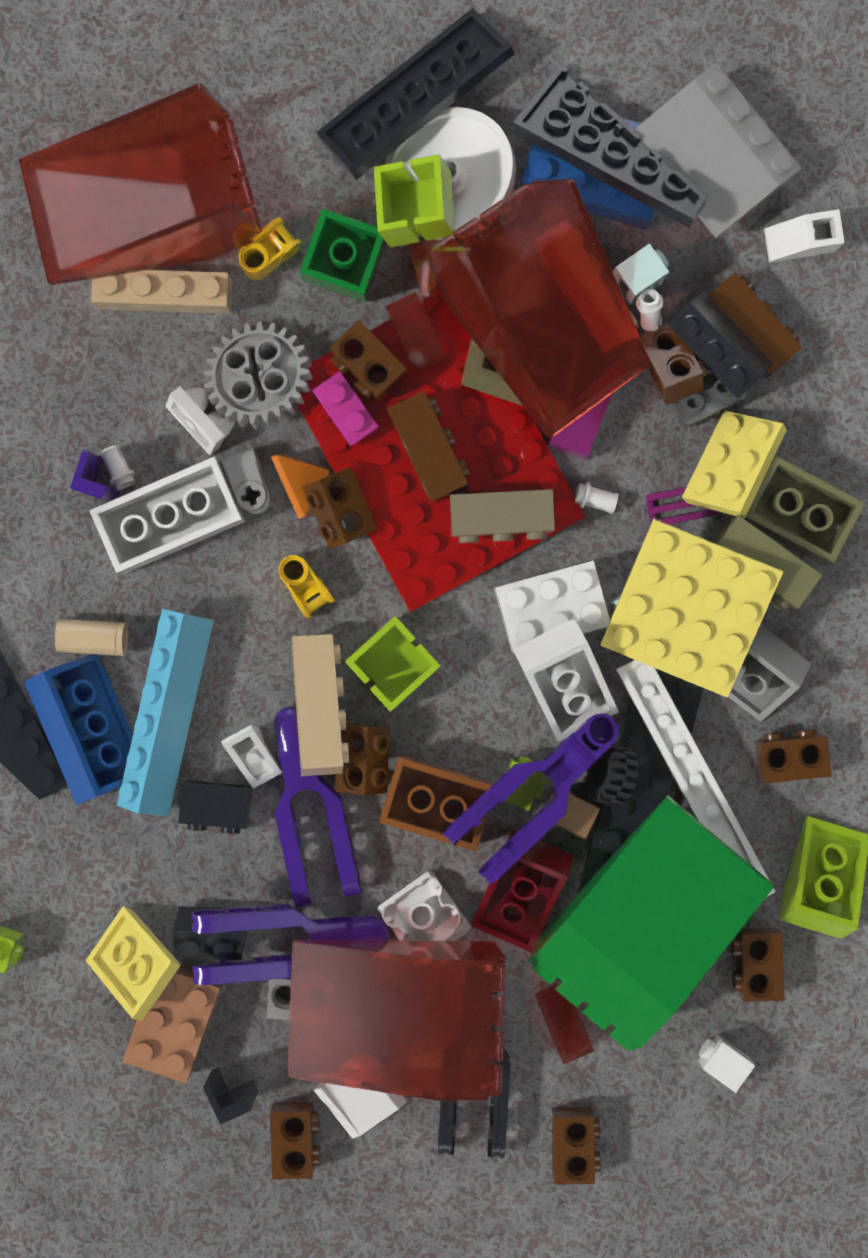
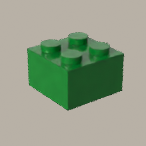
[299,208,387,303]

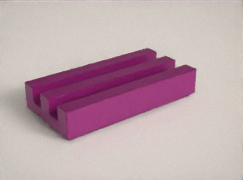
[645,487,718,525]

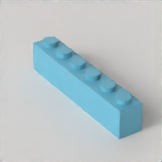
[117,609,214,816]

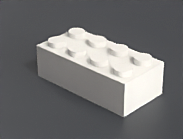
[89,457,246,574]

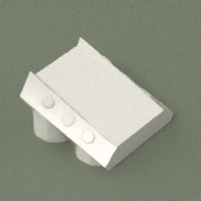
[377,870,471,966]
[314,1052,407,1139]

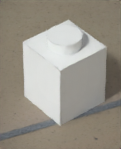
[698,1034,755,1093]

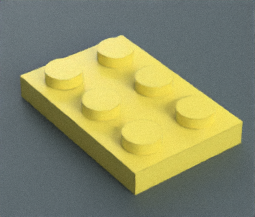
[682,410,787,518]
[86,906,181,1021]

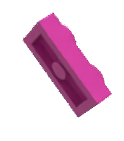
[312,371,379,447]

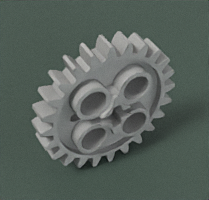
[203,322,313,429]

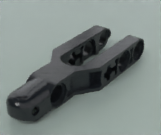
[438,957,511,1158]

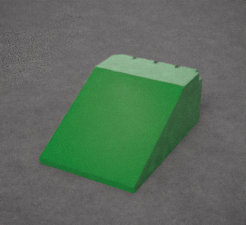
[528,795,774,1052]

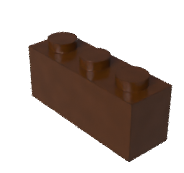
[709,272,802,379]
[387,391,471,503]

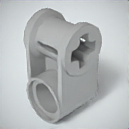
[221,447,271,514]

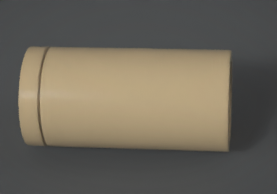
[55,619,129,656]

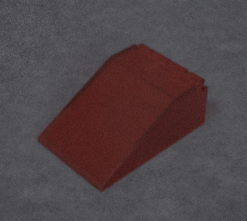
[19,83,262,285]
[428,179,652,438]
[288,939,506,1101]

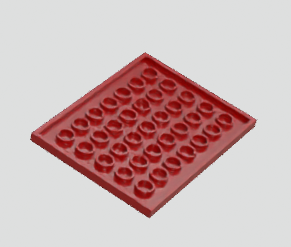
[297,282,586,612]

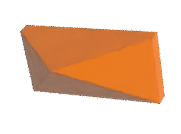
[271,454,330,519]

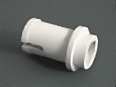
[636,289,663,331]
[100,445,136,490]
[574,482,619,514]

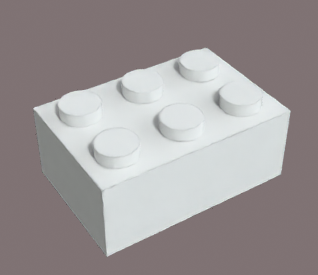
[494,561,610,653]
[513,619,619,742]

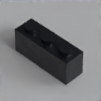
[668,291,774,399]

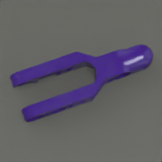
[274,706,362,908]
[443,713,619,885]
[192,904,390,985]

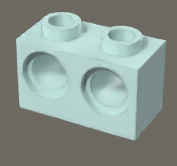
[609,243,669,308]

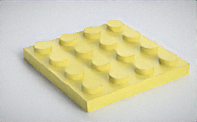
[600,518,783,698]

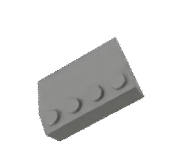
[634,63,802,238]

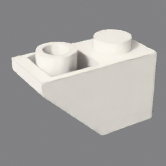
[764,209,845,263]

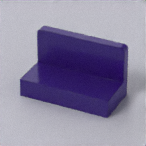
[70,449,119,502]

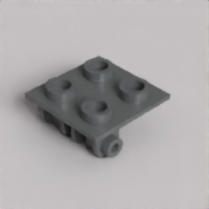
[672,355,747,428]

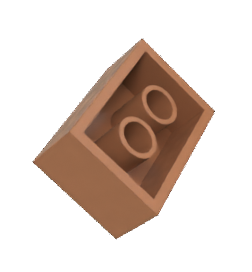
[122,965,223,1084]

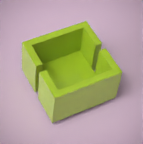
[374,154,456,247]
[345,616,441,712]

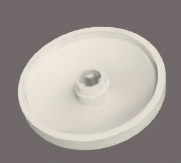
[385,107,516,241]

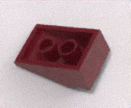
[471,829,574,952]

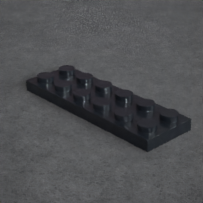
[316,8,515,180]

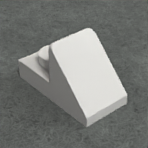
[221,725,282,789]

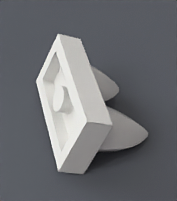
[165,387,235,456]

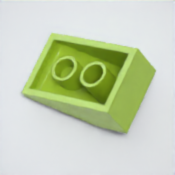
[779,816,868,939]

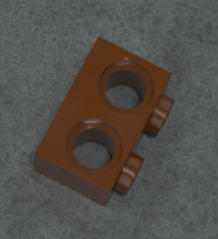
[330,320,407,401]
[638,323,707,406]
[303,467,377,549]
[335,723,390,795]
[754,729,832,783]
[731,927,785,1002]
[270,1102,321,1180]
[552,1107,601,1185]

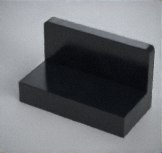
[203,1067,259,1125]

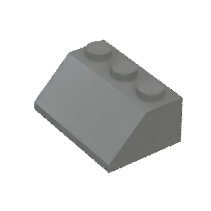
[728,624,811,722]

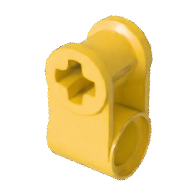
[239,217,303,280]
[279,555,335,619]

